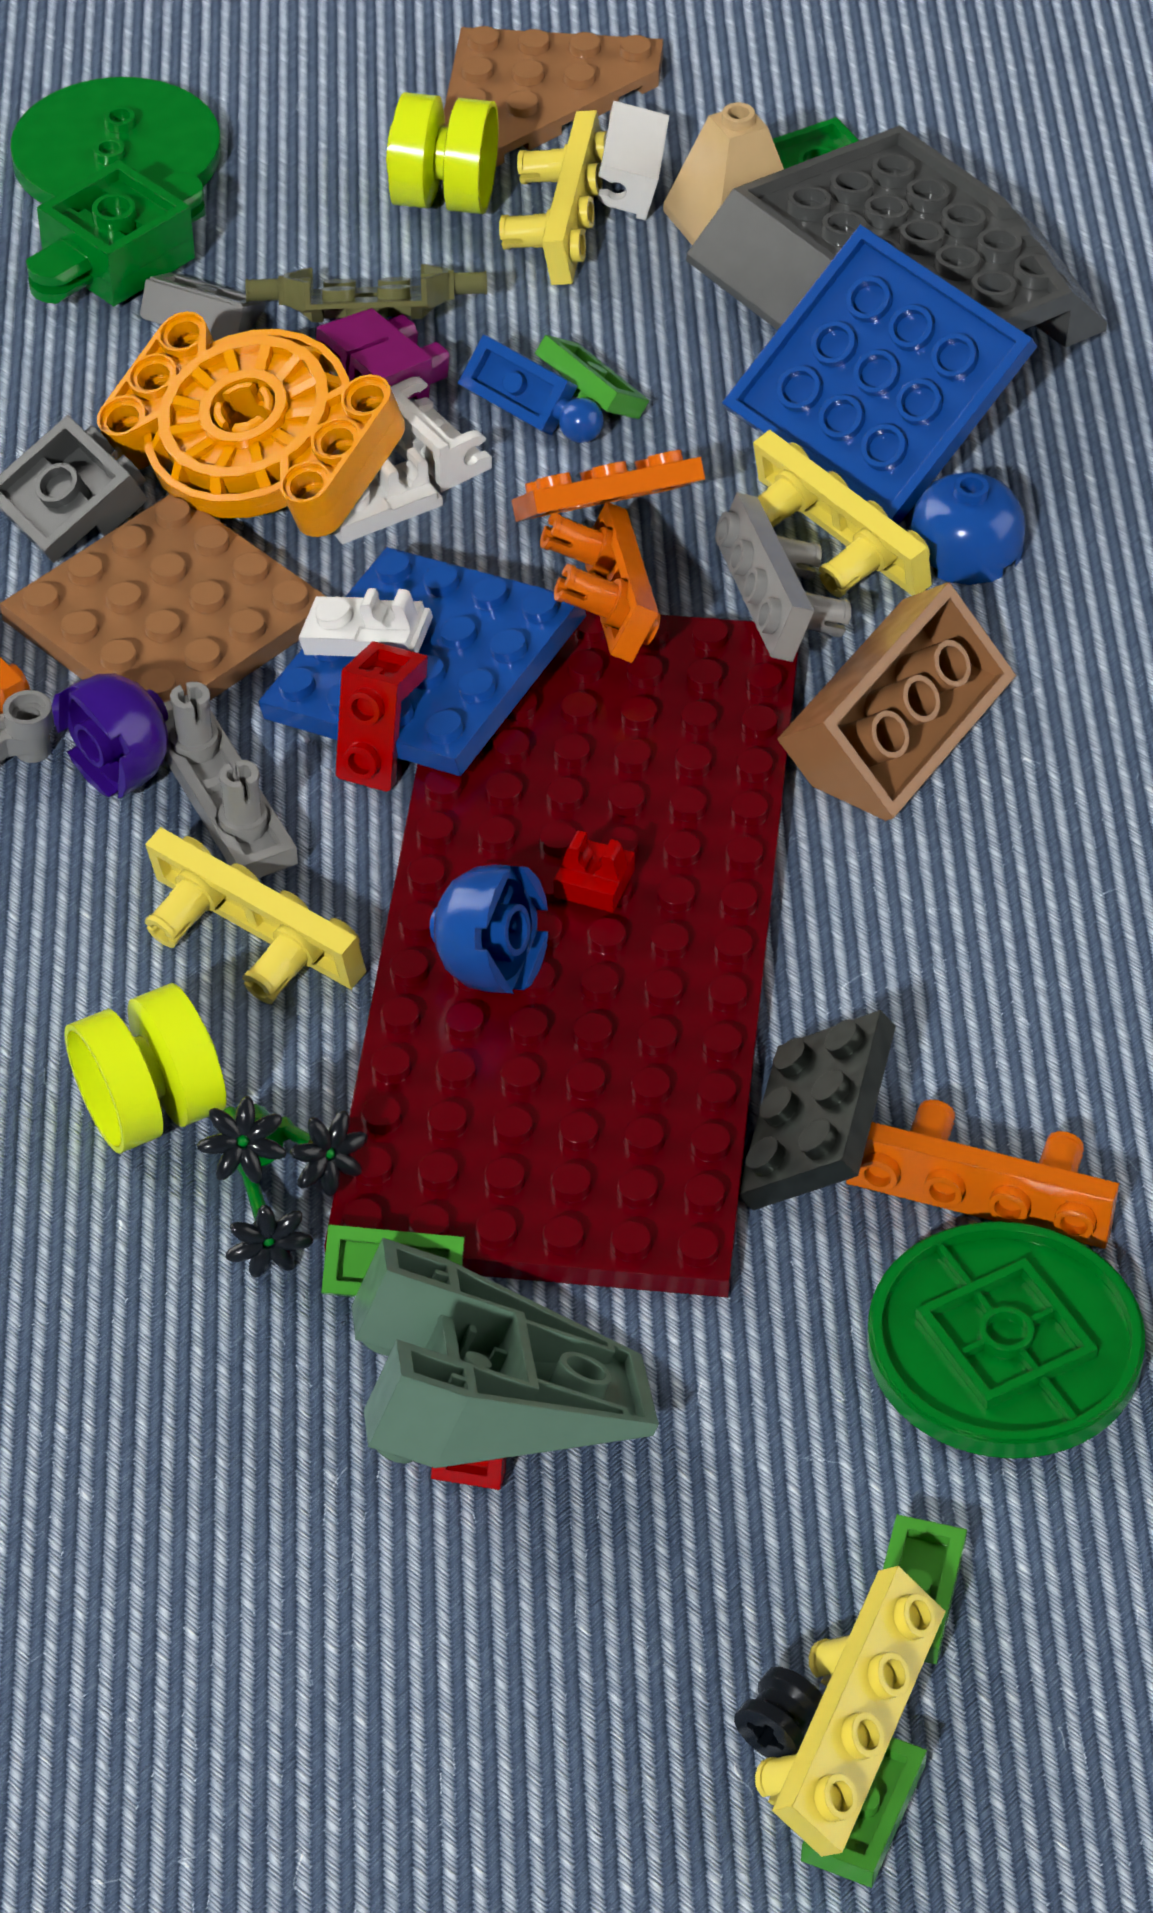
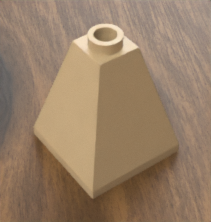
[663,102,784,245]

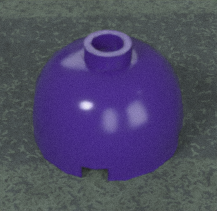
[52,673,168,798]

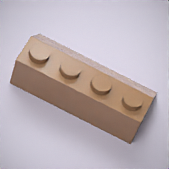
[777,582,1016,821]

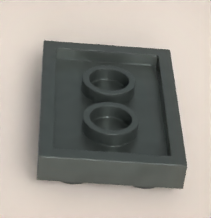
[739,1010,896,1210]

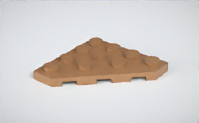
[444,26,663,167]

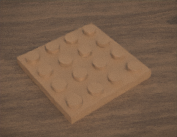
[0,494,327,702]

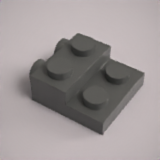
[0,415,148,563]

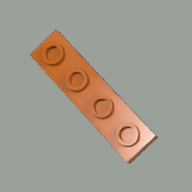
[540,501,660,663]
[846,1099,1120,1249]

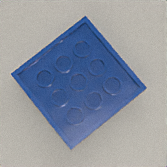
[722,224,1037,525]
[258,547,586,776]

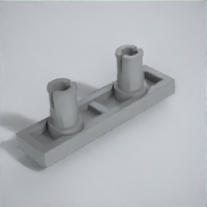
[715,492,851,662]
[164,682,298,878]

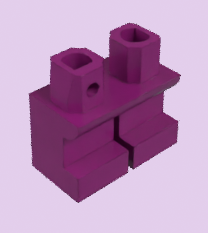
[316,308,450,400]

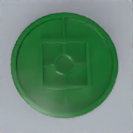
[10,77,221,204]
[867,1221,1145,1459]

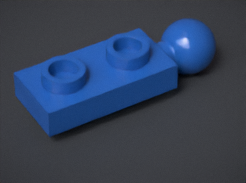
[457,334,604,443]

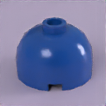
[910,472,1026,585]
[430,865,548,994]

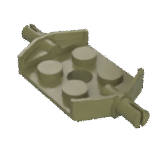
[245,264,487,322]

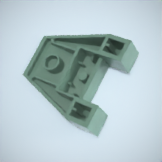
[351,1238,659,1468]

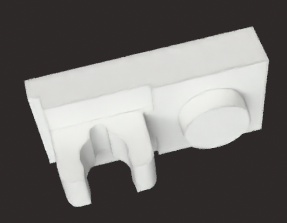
[332,447,443,544]
[299,588,433,657]

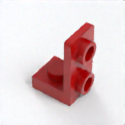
[335,641,428,792]

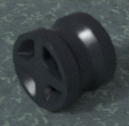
[734,1667,823,1758]

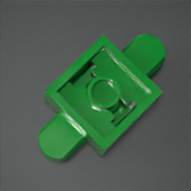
[26,160,206,307]

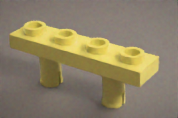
[499,110,607,285]
[753,430,932,598]
[145,827,367,1004]
[755,1566,946,1857]

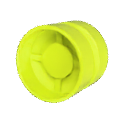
[386,92,499,214]
[64,983,226,1154]

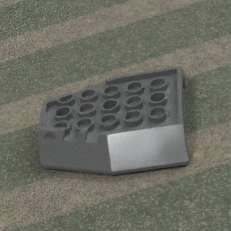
[686,125,1107,348]

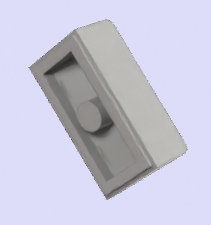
[140,272,266,340]

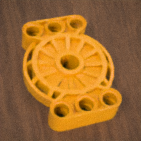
[97,311,405,537]

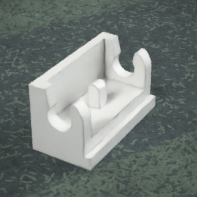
[598,101,670,221]
[391,377,492,493]

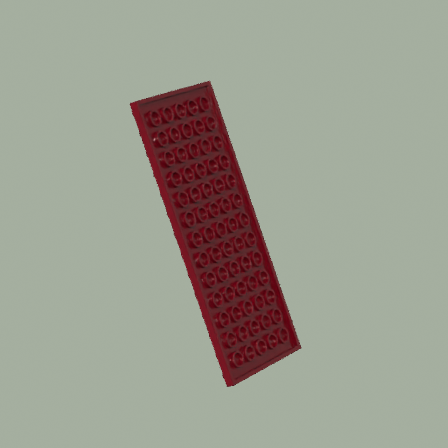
[324,610,800,1298]

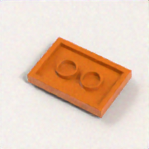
[511,449,705,522]

